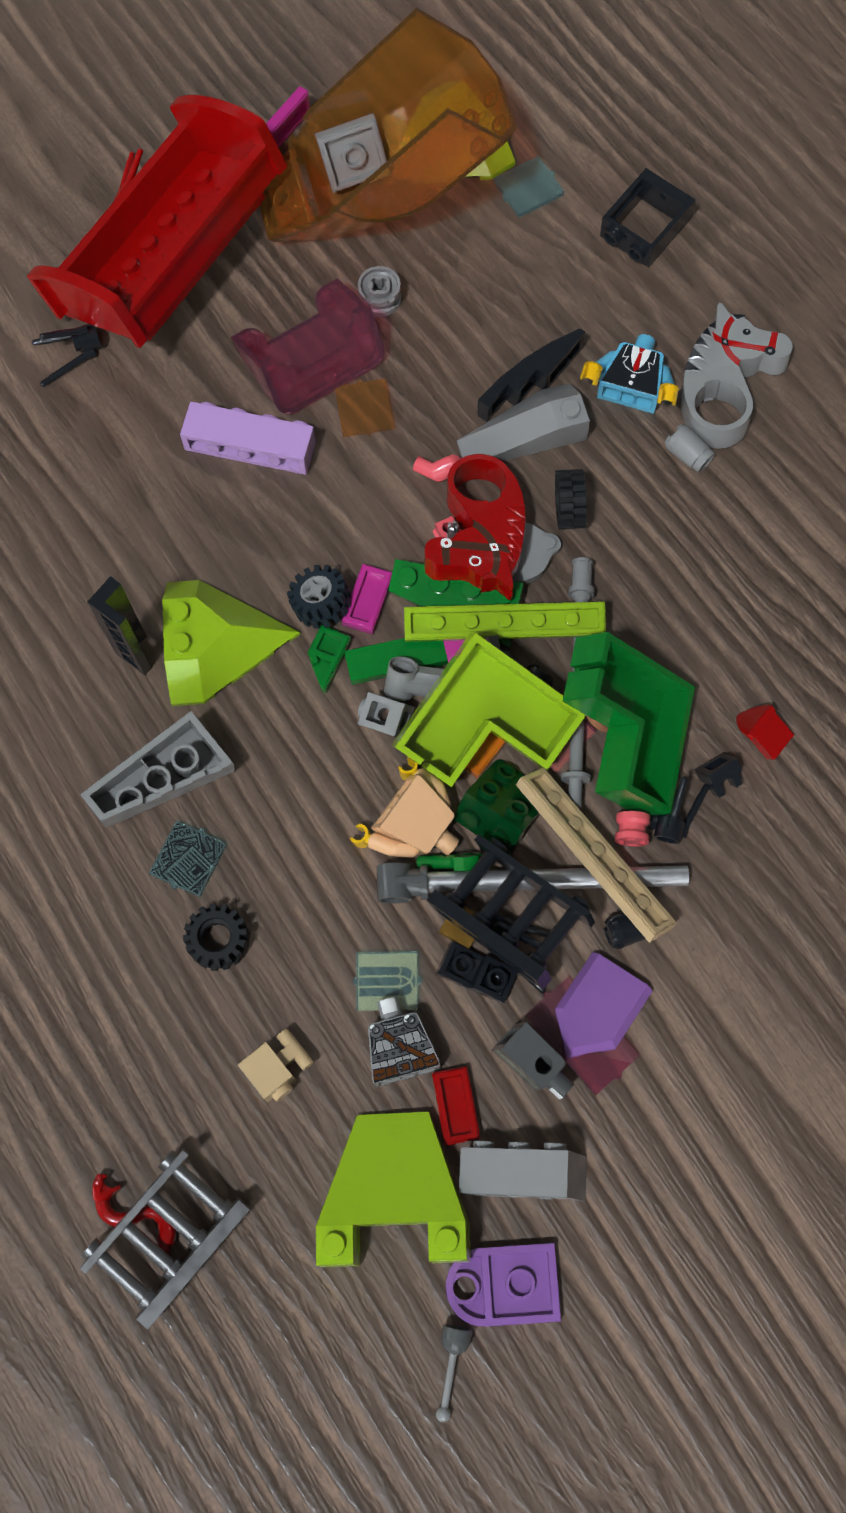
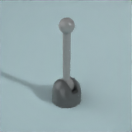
[436,1324,473,1423]

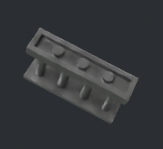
[80,1148,250,1330]

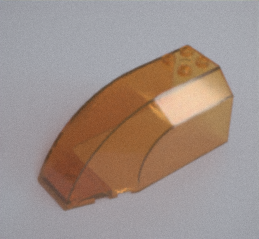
[259,8,517,242]

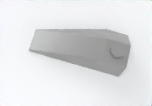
[457,383,590,462]

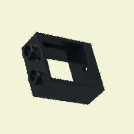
[600,168,696,268]

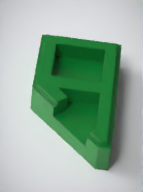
[307,625,352,693]

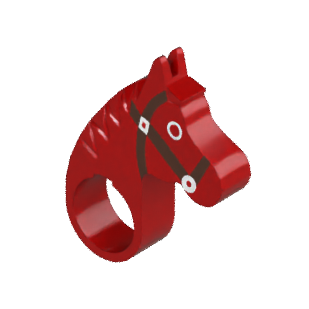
[424,454,525,600]

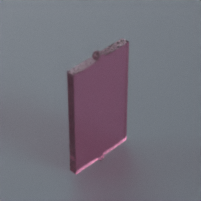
[525,977,639,1096]

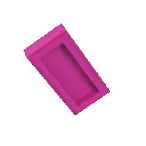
[266,86,311,148]
[342,564,392,635]

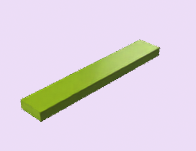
[404,602,606,642]

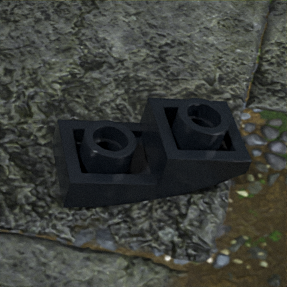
[436,941,518,1003]

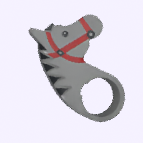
[681,303,793,449]

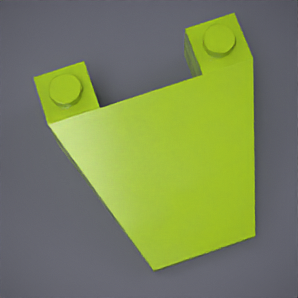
[316,1112,471,1267]

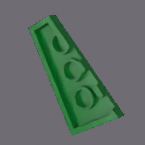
[388,559,524,649]

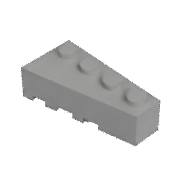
[80,711,235,828]

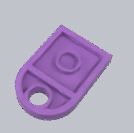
[446,1243,561,1326]

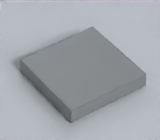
[315,113,390,193]

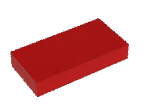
[432,1067,481,1146]

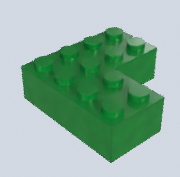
[562,632,695,815]

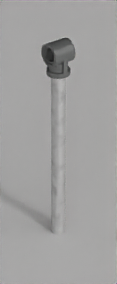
[377,863,689,904]

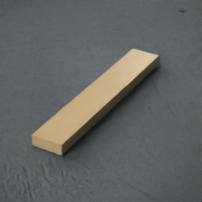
[516,768,677,943]

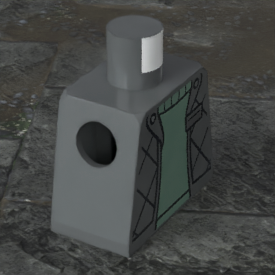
[491,1022,574,1100]

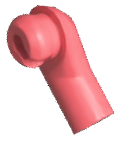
[413,454,460,482]

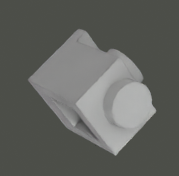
[358,692,414,737]

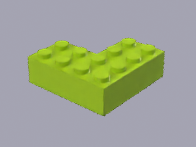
[391,633,586,787]

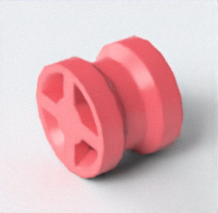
[615,811,651,847]

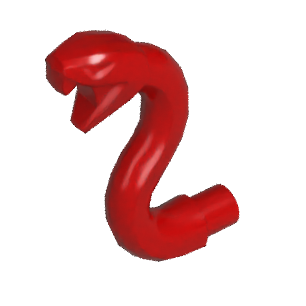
[92,1173,176,1255]

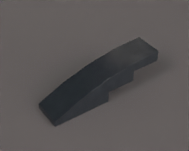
[478,329,585,422]

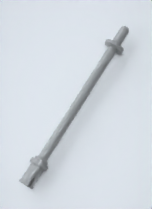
[561,557,595,809]

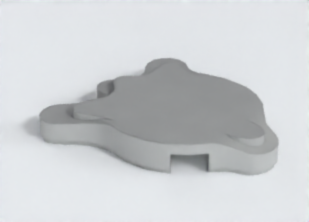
[512,522,561,585]

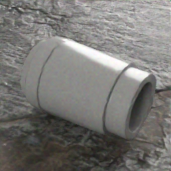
[664,424,716,473]

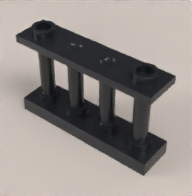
[427,834,595,990]

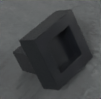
[694,753,742,798]

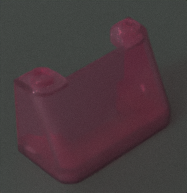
[231,278,385,414]

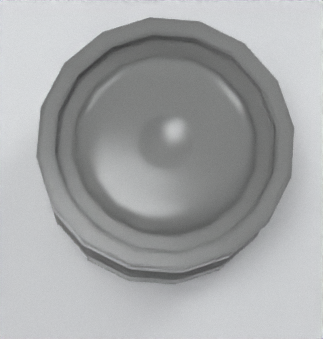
[357,266,402,317]

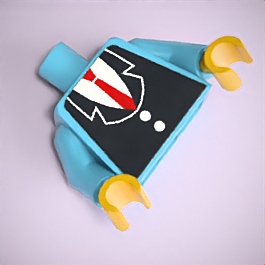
[580,334,679,414]

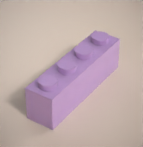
[180,401,316,475]

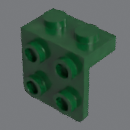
[453,760,540,855]

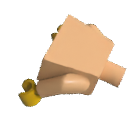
[350,757,459,858]

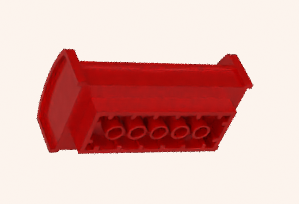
[27,95,288,348]

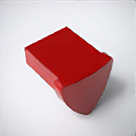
[736,705,794,760]

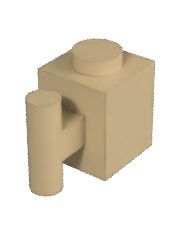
[238,1028,314,1102]

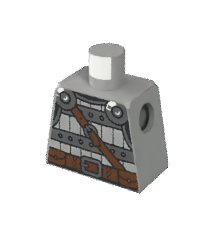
[368,997,441,1088]

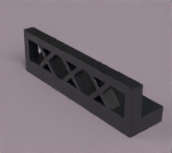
[87,576,151,676]

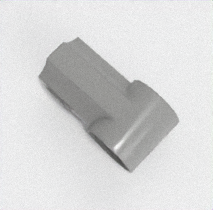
[384,657,444,701]

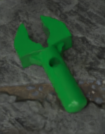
[416,852,482,871]

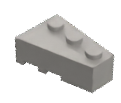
[459,1141,587,1202]

